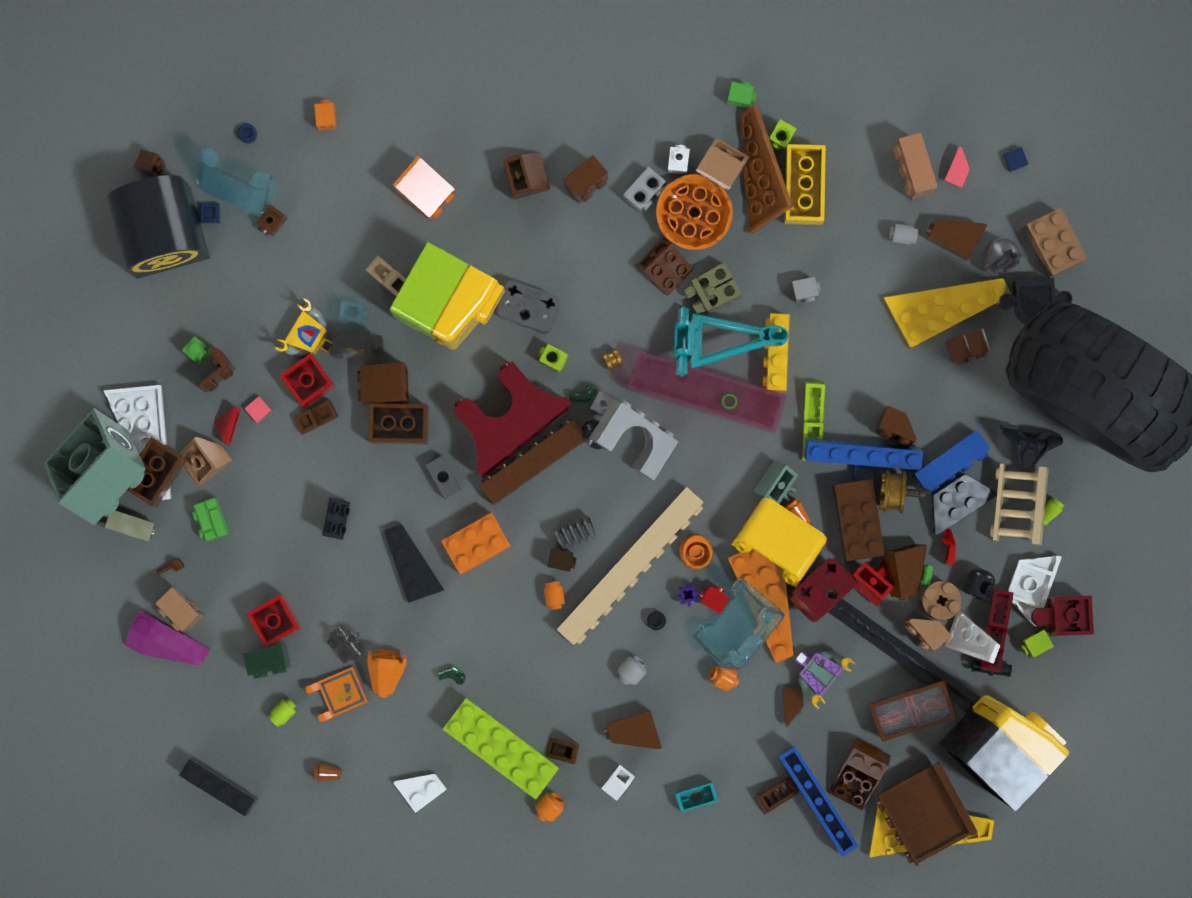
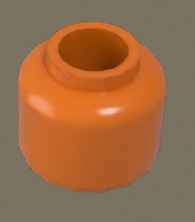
[709,663,739,691]
[535,793,564,822]

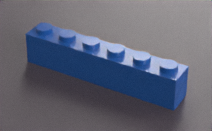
[804,438,923,470]
[777,745,859,857]

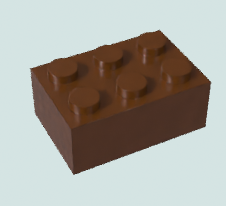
[369,403,429,445]
[127,437,188,508]

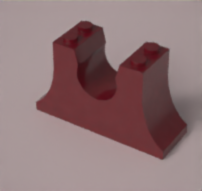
[453,361,572,478]

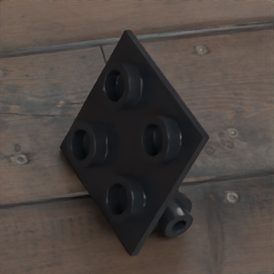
[322,497,350,540]

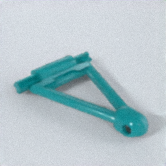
[673,306,788,377]

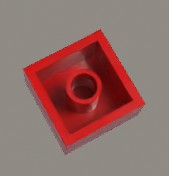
[280,353,336,408]
[246,595,302,647]

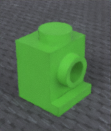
[182,336,211,366]

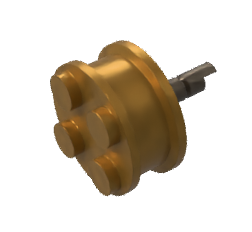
[879,470,931,514]

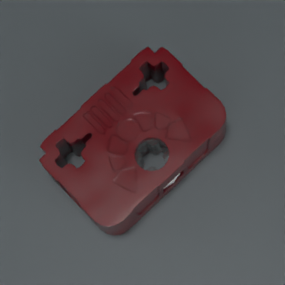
[790,558,856,622]

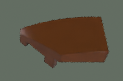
[783,687,804,727]

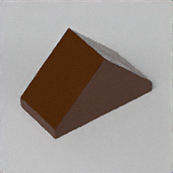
[546,738,579,764]

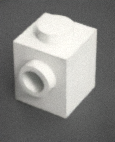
[668,145,689,175]
[601,765,635,801]

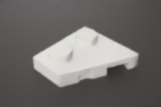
[394,773,447,813]

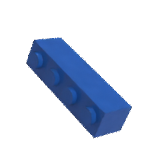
[912,430,991,493]

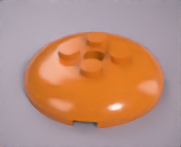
[656,174,733,250]

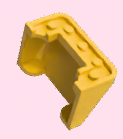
[731,497,827,587]

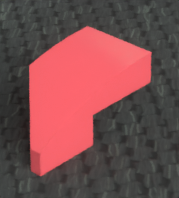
[945,146,970,187]

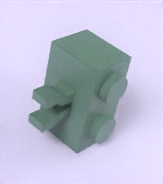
[753,460,798,504]

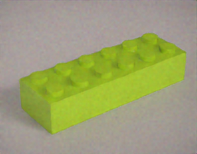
[443,698,560,799]

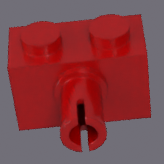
[852,560,894,607]

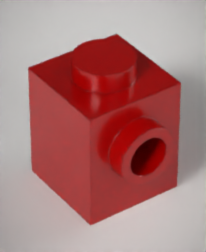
[699,585,730,615]

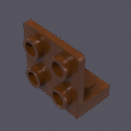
[636,239,693,296]
[197,347,236,392]

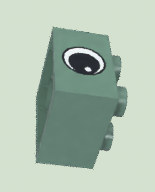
[43,408,146,525]

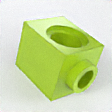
[769,119,797,152]
[538,344,569,373]
[1021,630,1054,658]

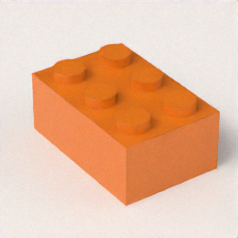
[441,513,511,575]

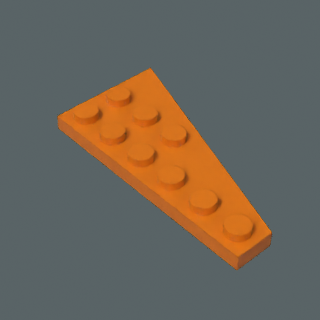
[728,549,794,663]

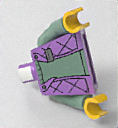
[795,651,855,709]

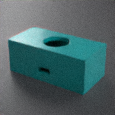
[675,782,718,813]

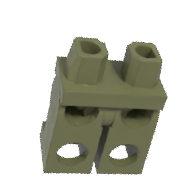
[684,262,742,314]

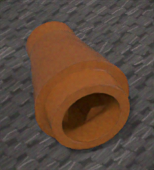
[313,763,342,782]

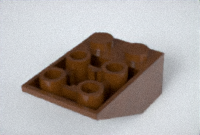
[828,737,891,810]

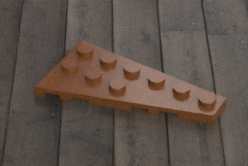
[740,106,793,234]

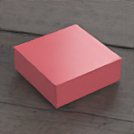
[244,396,272,423]

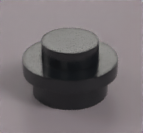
[647,611,666,631]

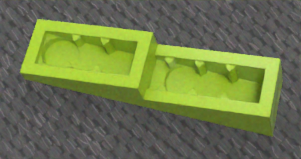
[802,382,825,461]

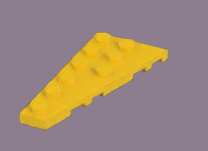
[883,278,1012,349]
[869,805,994,858]

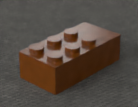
[833,479,885,562]

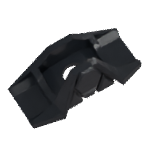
[1000,423,1063,468]

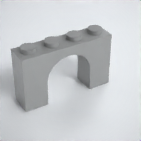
[589,399,678,480]

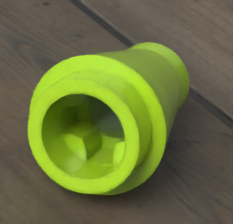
[1044,497,1064,526]

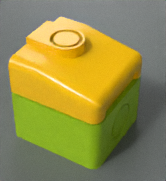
[390,242,505,350]

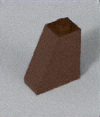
[926,220,987,261]
[885,543,927,601]
[604,710,662,749]

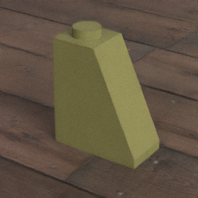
[97,510,155,542]

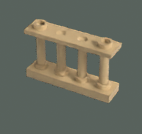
[990,463,1049,546]

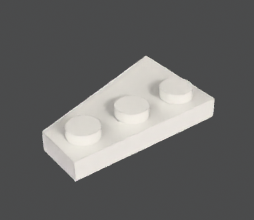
[944,611,1000,664]

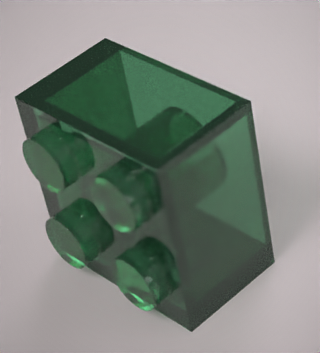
[243,645,291,679]

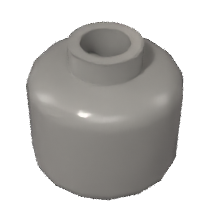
[618,656,646,685]

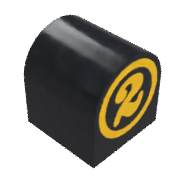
[107,175,210,279]

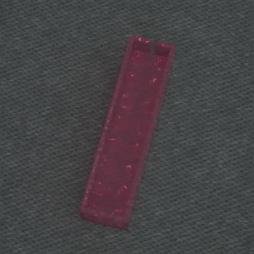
[628,351,787,434]

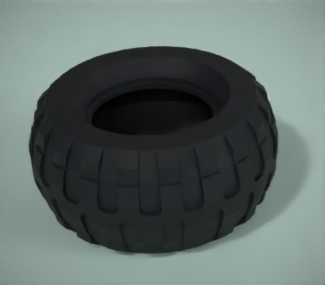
[1005,301,1192,472]

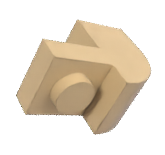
[365,255,406,297]

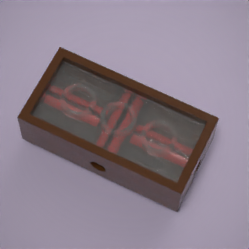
[869,679,958,742]

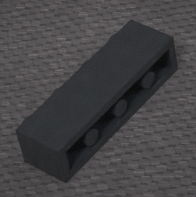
[179,758,258,816]

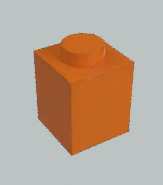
[314,100,337,130]

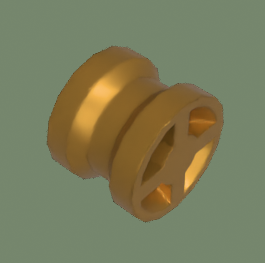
[602,348,624,372]

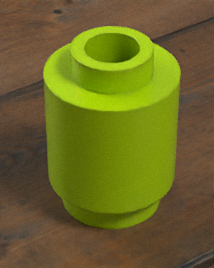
[268,698,297,727]

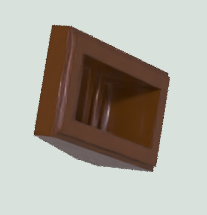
[754,777,799,814]

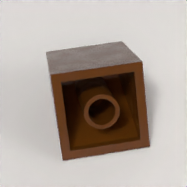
[357,362,409,406]

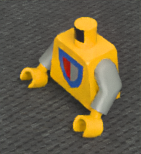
[273,298,334,357]

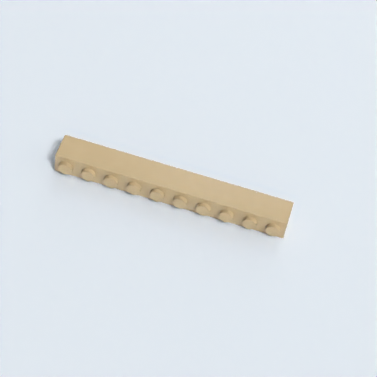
[557,487,704,645]

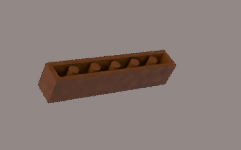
[479,419,588,505]

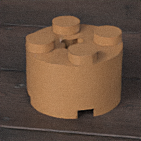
[920,581,961,620]

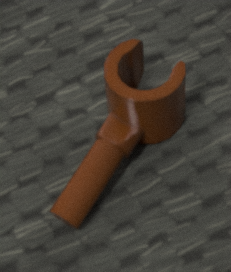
[157,559,185,575]

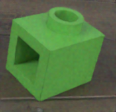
[727,81,757,109]

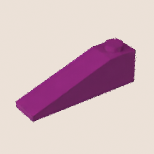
[124,611,210,666]

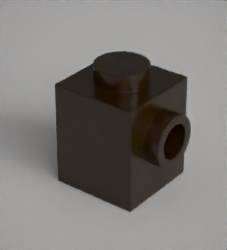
[547,548,577,572]

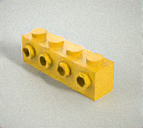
[763,313,790,393]

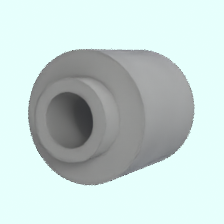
[889,223,918,245]

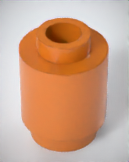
[544,581,565,610]

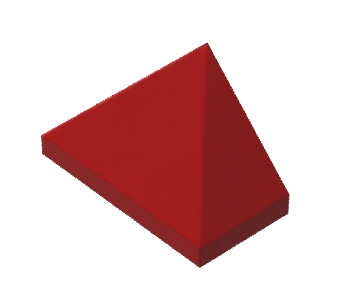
[214,407,241,446]

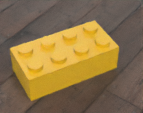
[784,144,826,225]

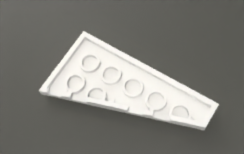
[104,385,171,500]

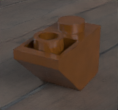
[134,150,166,177]

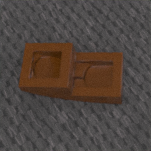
[294,400,339,435]

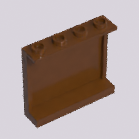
[876,762,978,866]

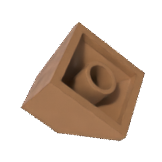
[179,437,232,487]

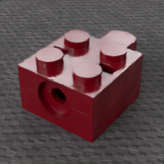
[1031,596,1094,636]

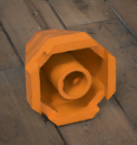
[367,649,407,698]

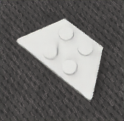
[1008,556,1062,627]

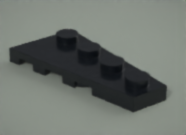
[383,524,444,603]

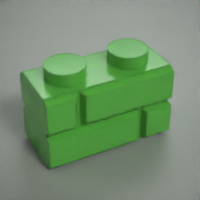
[192,498,230,542]

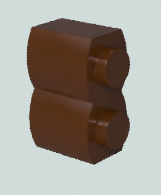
[945,329,991,365]

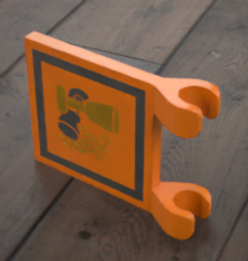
[305,667,368,722]

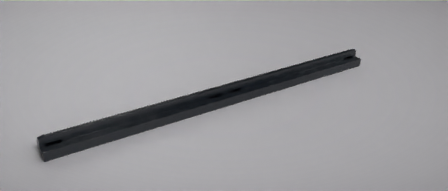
[787,573,981,712]

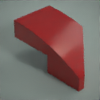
[941,529,956,566]

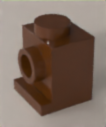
[257,204,287,236]

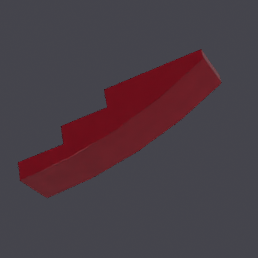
[981,589,1014,672]

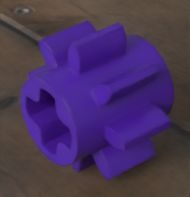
[676,583,700,607]

